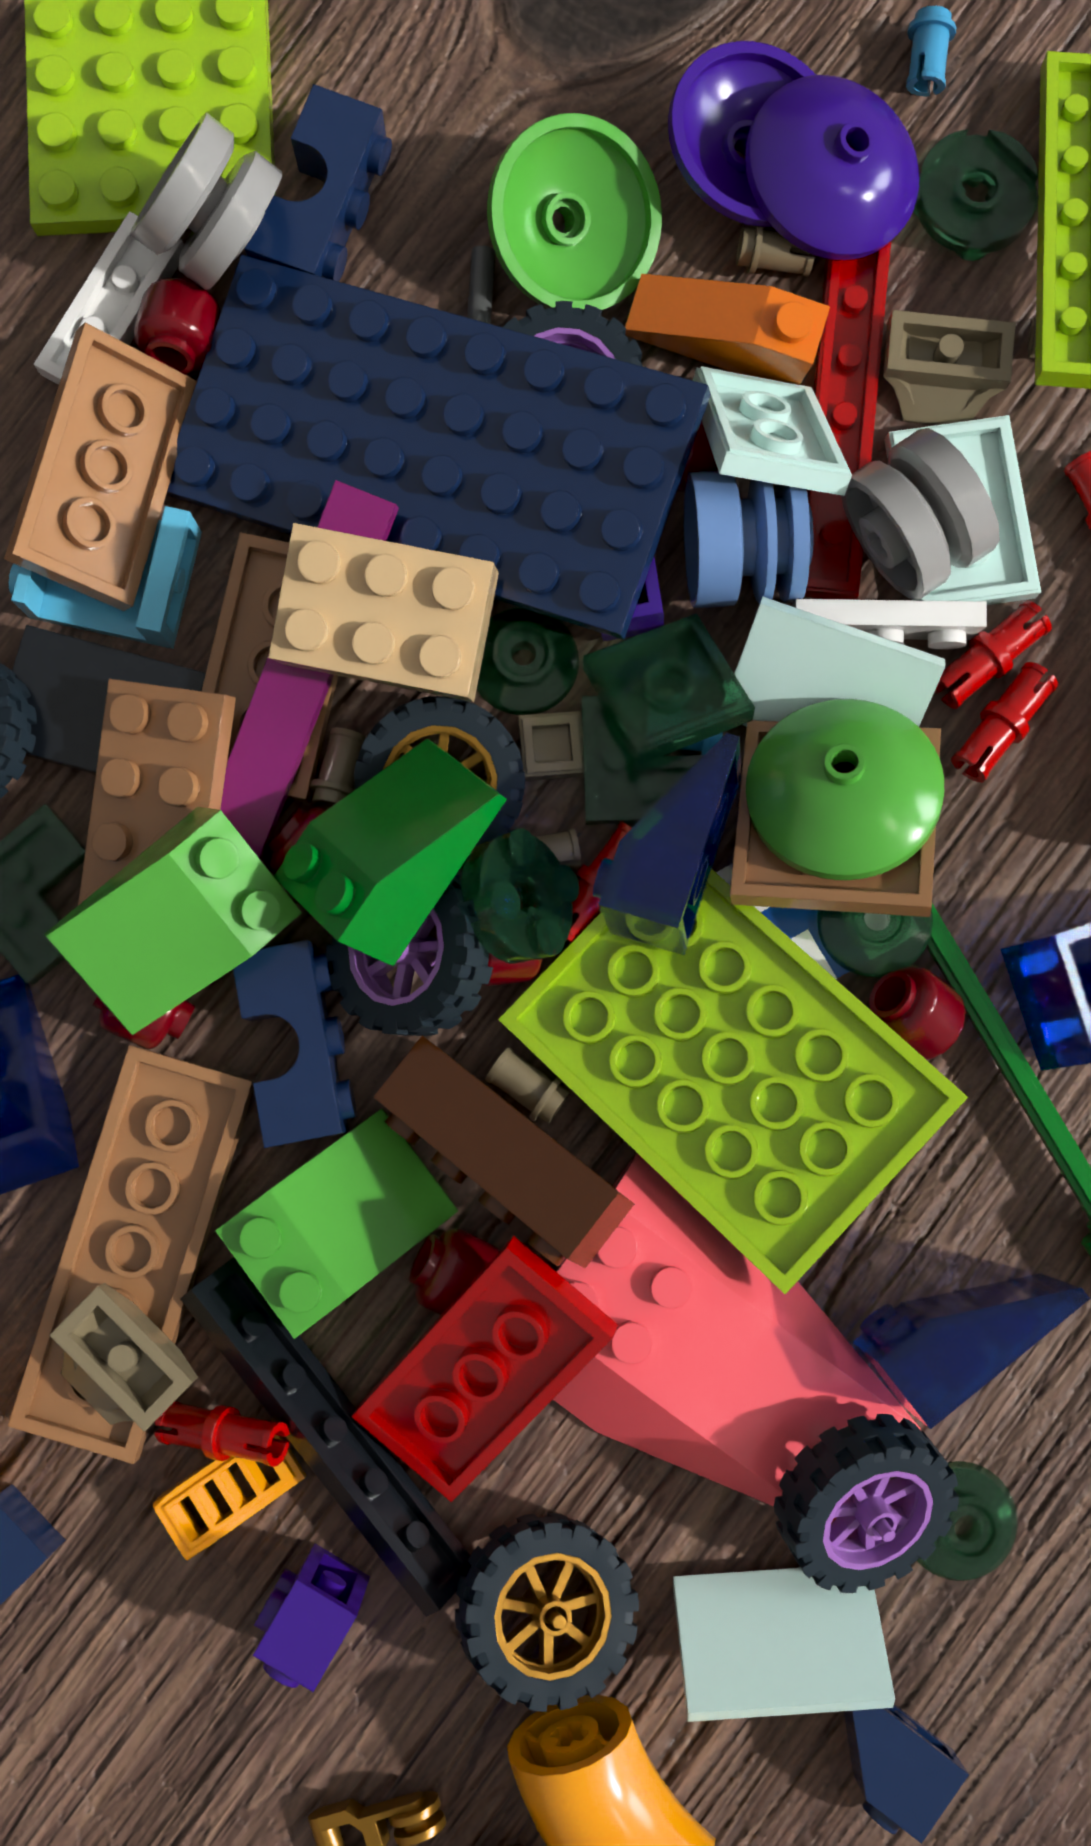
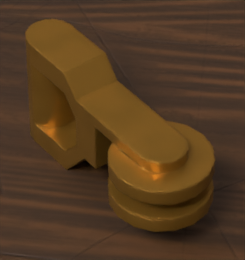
[308,1791,446,1846]

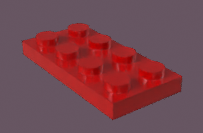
[351,1236,618,1502]

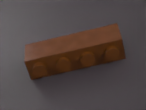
[374,1035,635,1268]

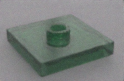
[583,613,755,765]

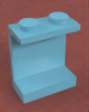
[9,506,202,649]

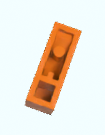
[625,274,830,385]

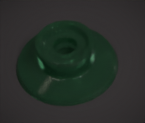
[476,607,579,715]
[817,908,933,977]
[917,1461,1018,1581]

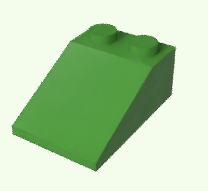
[43,807,302,1035]
[215,1108,459,1339]

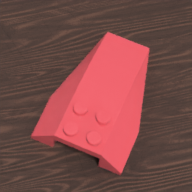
[553,1152,921,1524]

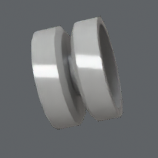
[130,112,282,291]
[841,428,1000,600]

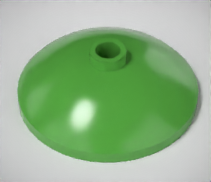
[487,113,662,310]
[746,699,944,880]

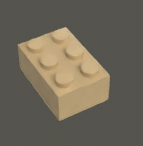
[269,523,499,702]

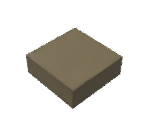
[518,711,586,781]

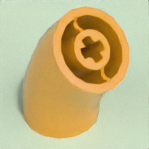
[507,1695,716,1846]

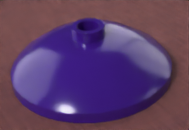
[668,41,816,227]
[745,75,919,260]

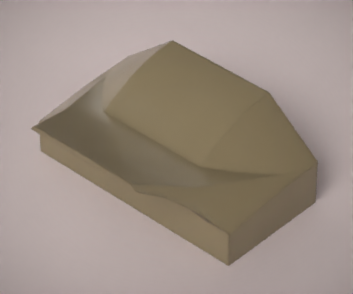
[883,310,1016,425]
[49,1283,198,1432]

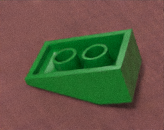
[274,739,507,966]

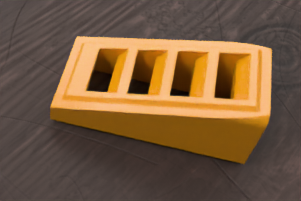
[153,1420,307,1561]

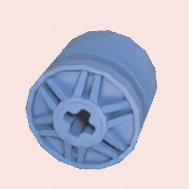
[684,471,814,608]

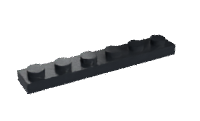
[180,1257,471,1617]

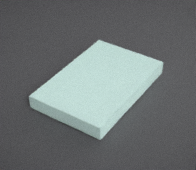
[693,366,852,496]
[884,415,1041,605]
[719,596,945,727]
[673,1568,895,1722]

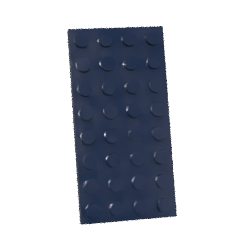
[166,255,711,640]

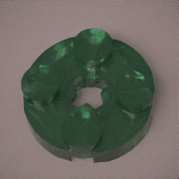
[913,129,1039,261]
[461,828,580,964]

